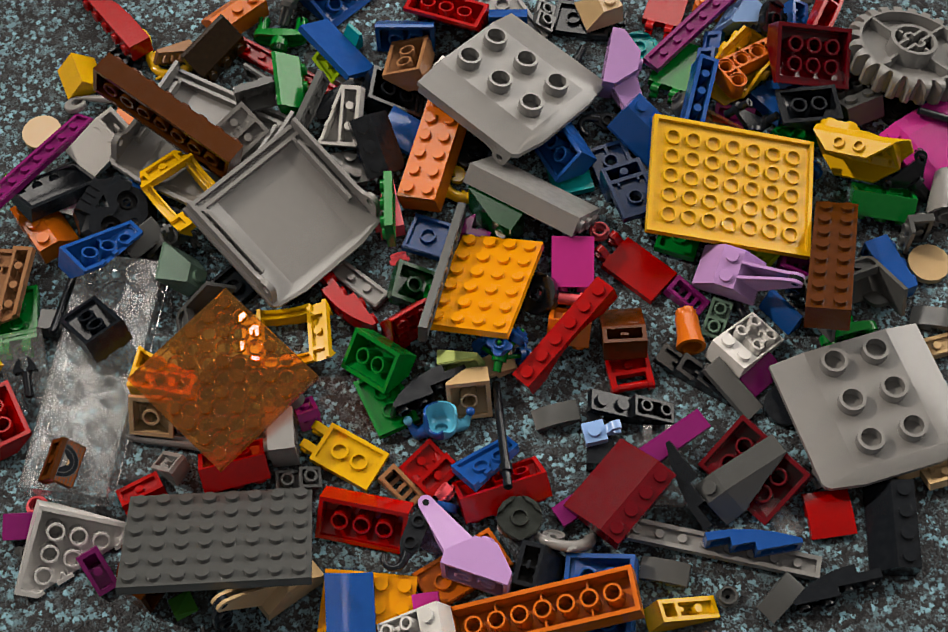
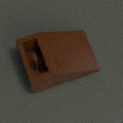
[599,308,648,360]

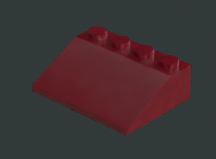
[767,21,852,90]
[698,414,814,526]
[563,438,676,550]

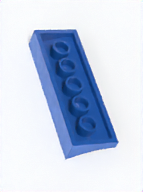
[324,572,377,632]

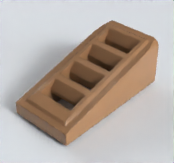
[153,39,192,65]
[377,463,424,506]

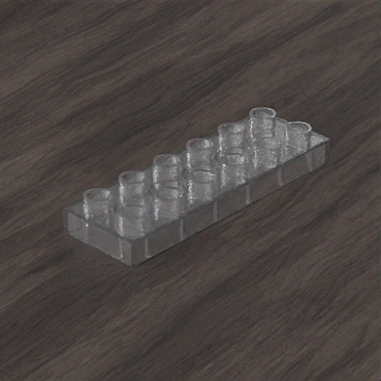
[18,256,167,507]

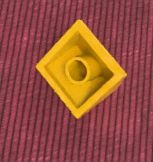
[57,53,97,100]

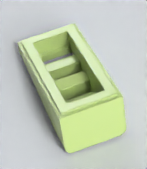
[437,350,485,371]

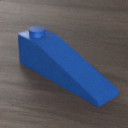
[58,220,143,279]

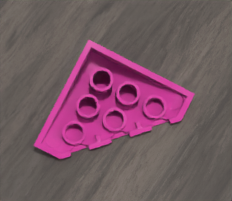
[879,100,948,191]

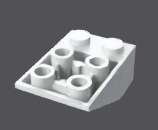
[65,106,129,177]
[704,311,784,379]
[376,601,456,632]

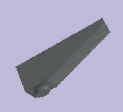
[695,434,787,525]

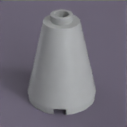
[925,167,948,227]

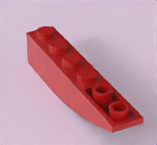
[78,0,153,61]
[806,0,844,27]

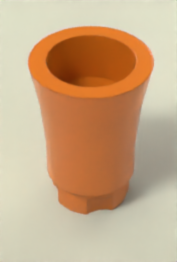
[675,305,706,355]

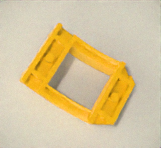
[140,150,216,236]
[242,299,336,368]

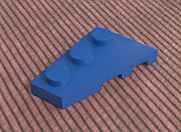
[451,436,520,492]

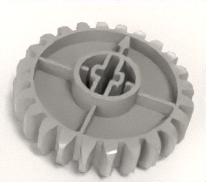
[849,6,948,105]

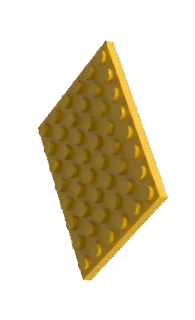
[644,114,814,260]

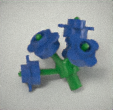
[471,327,532,373]

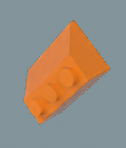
[201,0,269,34]
[10,206,80,264]

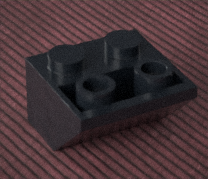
[511,539,566,592]

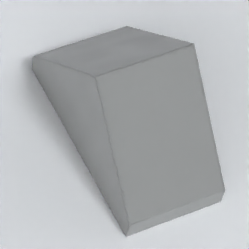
[150,451,191,486]

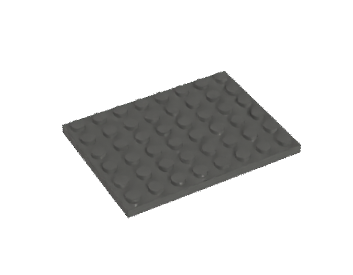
[115,487,313,595]

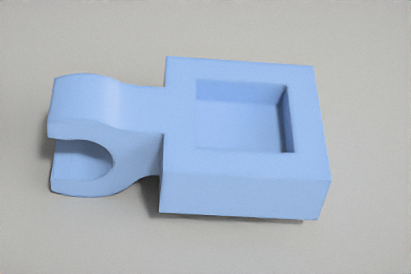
[581,419,622,447]

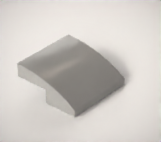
[215,101,269,156]

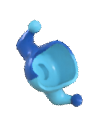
[403,401,475,441]

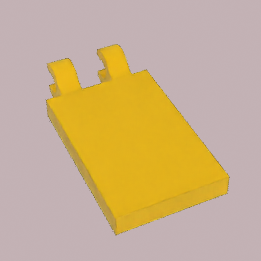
[299,420,389,493]

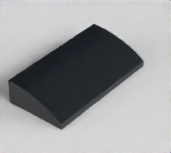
[11,162,97,222]

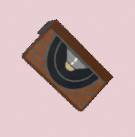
[38,436,86,489]

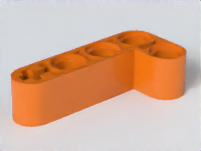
[714,37,769,99]

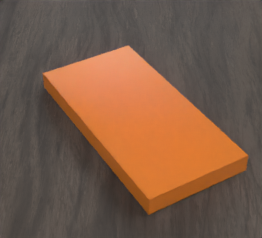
[411,527,514,606]

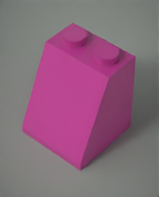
[551,236,594,293]

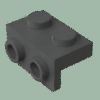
[232,76,278,113]
[897,213,935,254]

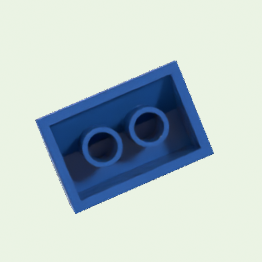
[375,20,436,51]
[607,93,662,168]
[534,122,597,183]

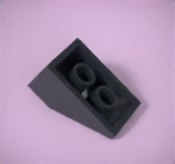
[363,64,425,120]
[775,84,844,132]
[58,295,133,363]

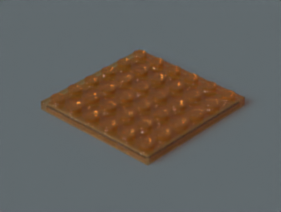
[127,288,319,472]

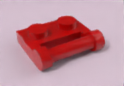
[604,353,655,395]

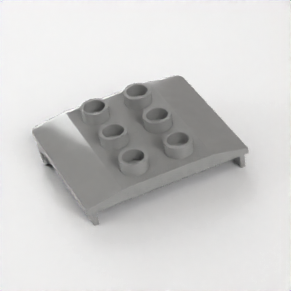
[417,13,604,165]
[110,60,295,205]
[182,117,382,308]
[768,323,948,491]

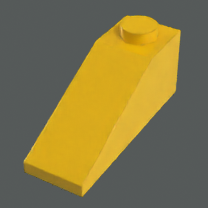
[643,595,720,632]

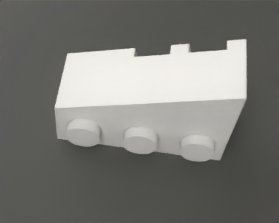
[318,84,366,149]

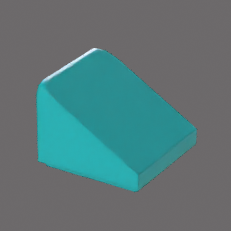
[343,23,363,50]

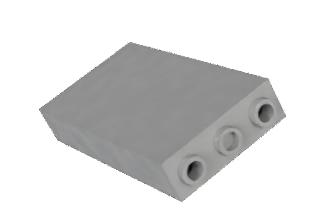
[463,156,600,237]

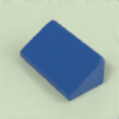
[488,9,527,25]
[759,290,803,335]

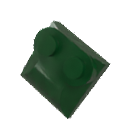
[387,259,435,306]

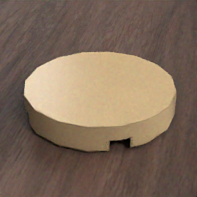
[22,115,61,150]
[907,244,948,284]

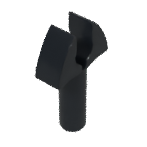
[13,357,39,398]

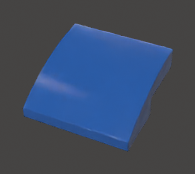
[388,105,421,156]

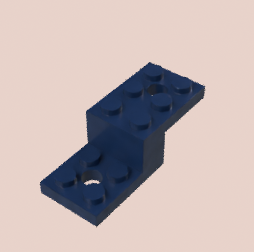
[590,140,648,223]

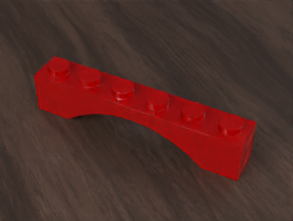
[512,276,618,395]

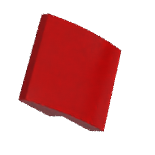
[398,438,455,497]
[115,471,168,515]
[801,489,858,540]

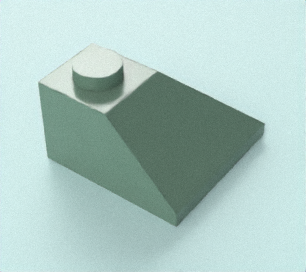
[155,242,207,297]

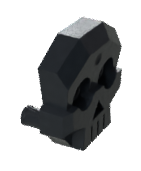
[72,174,157,259]

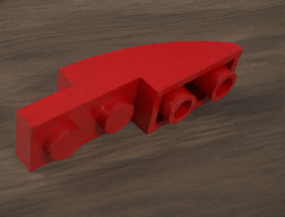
[320,271,379,332]

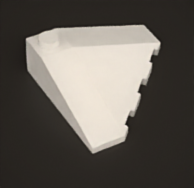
[14,499,126,599]

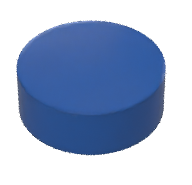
[437,500,459,514]

